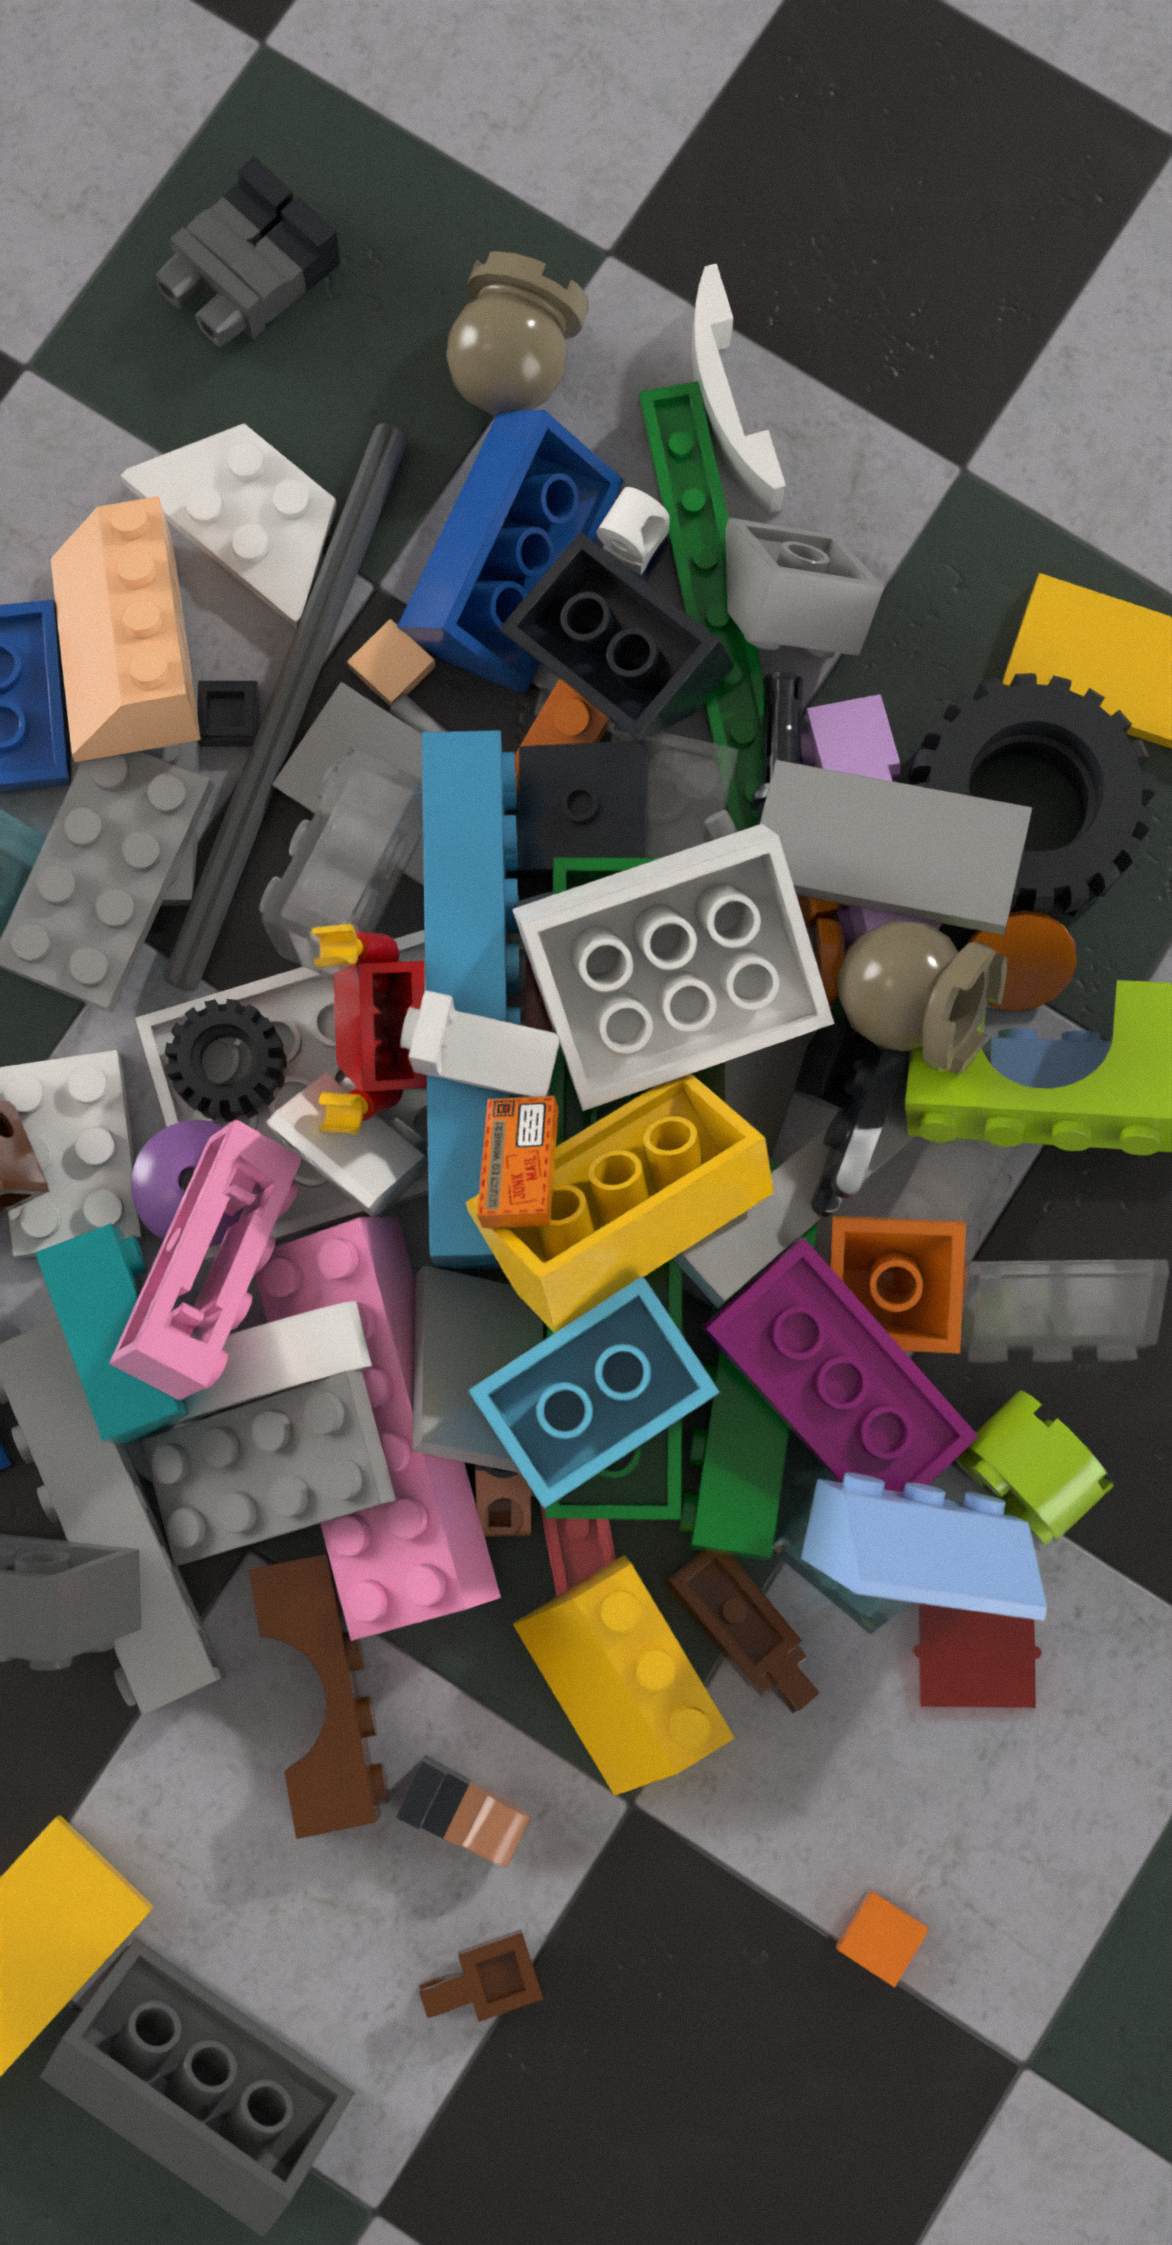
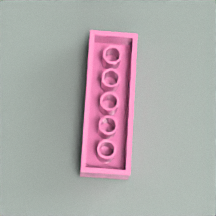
[255,1217,501,1641]

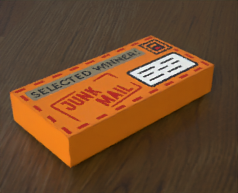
[477,1096,558,1228]

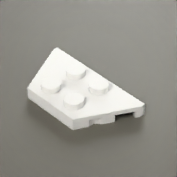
[120,423,337,629]

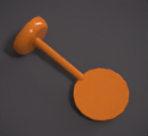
[814,910,1077,1012]

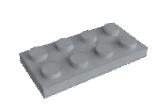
[0,751,214,1013]
[142,1369,396,1567]

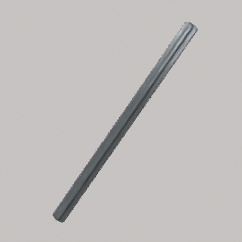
[164,423,407,991]

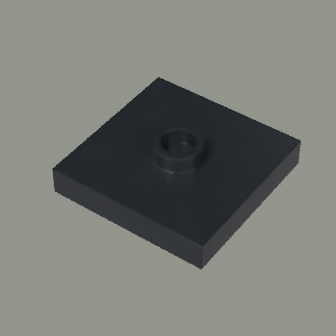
[518,741,648,875]

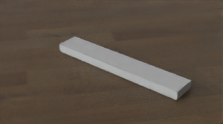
[673,1056,916,1308]

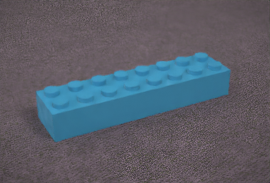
[422,730,522,1270]

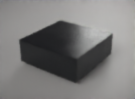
[197,680,260,747]

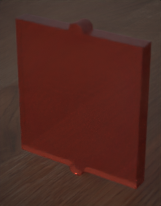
[912,1603,1042,1708]

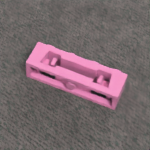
[109,1119,303,1401]

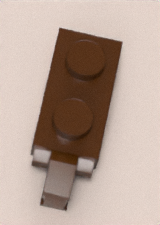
[664,1550,820,1713]

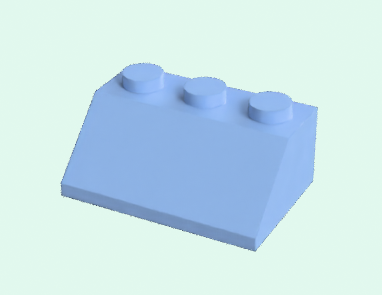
[801,1473,1047,1621]

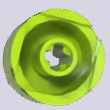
[955,1390,1114,1546]

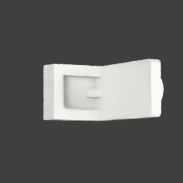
[400,990,560,1097]

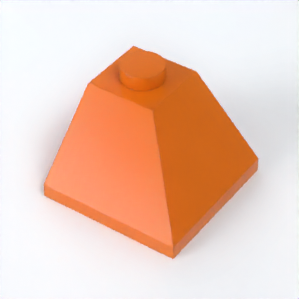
[829,1216,966,1353]

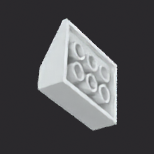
[512,824,834,1111]

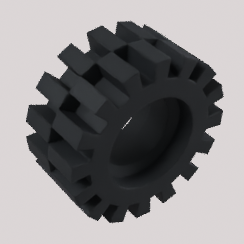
[164,999,287,1122]

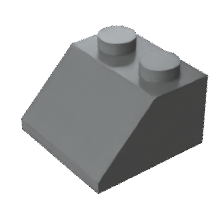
[725,517,884,658]

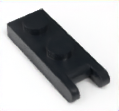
[811,1048,910,1217]

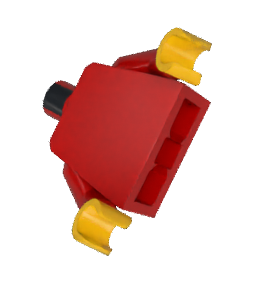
[312,924,427,1135]

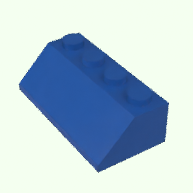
[397,410,624,693]

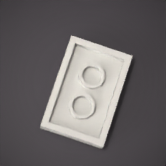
[0,1050,145,1259]

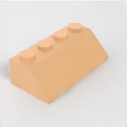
[51,496,201,763]

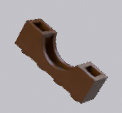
[248,1554,390,1839]

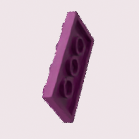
[701,1238,979,1493]

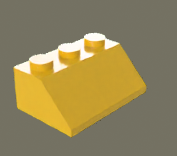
[513,1555,735,1796]

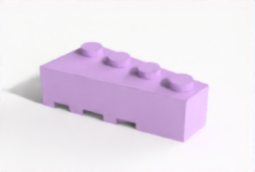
[800,694,942,946]

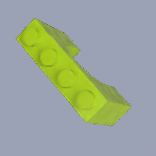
[905,980,1172,1156]

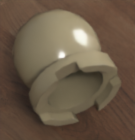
[446,251,590,417]
[836,920,1007,1074]

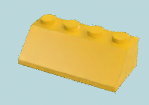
[465,1074,774,1333]

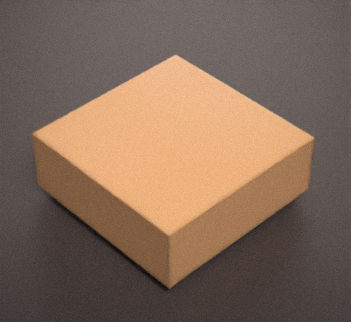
[347,619,436,707]

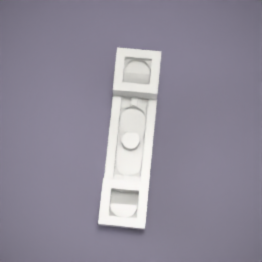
[691,264,786,514]
[162,1301,372,1429]

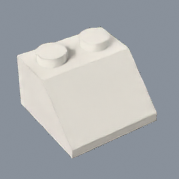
[266,1072,428,1217]

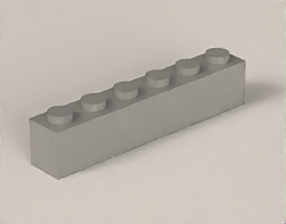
[0,1317,225,1716]

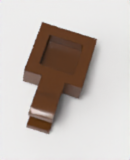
[419,1929,543,2022]

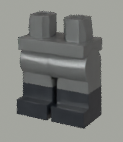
[155,156,340,347]

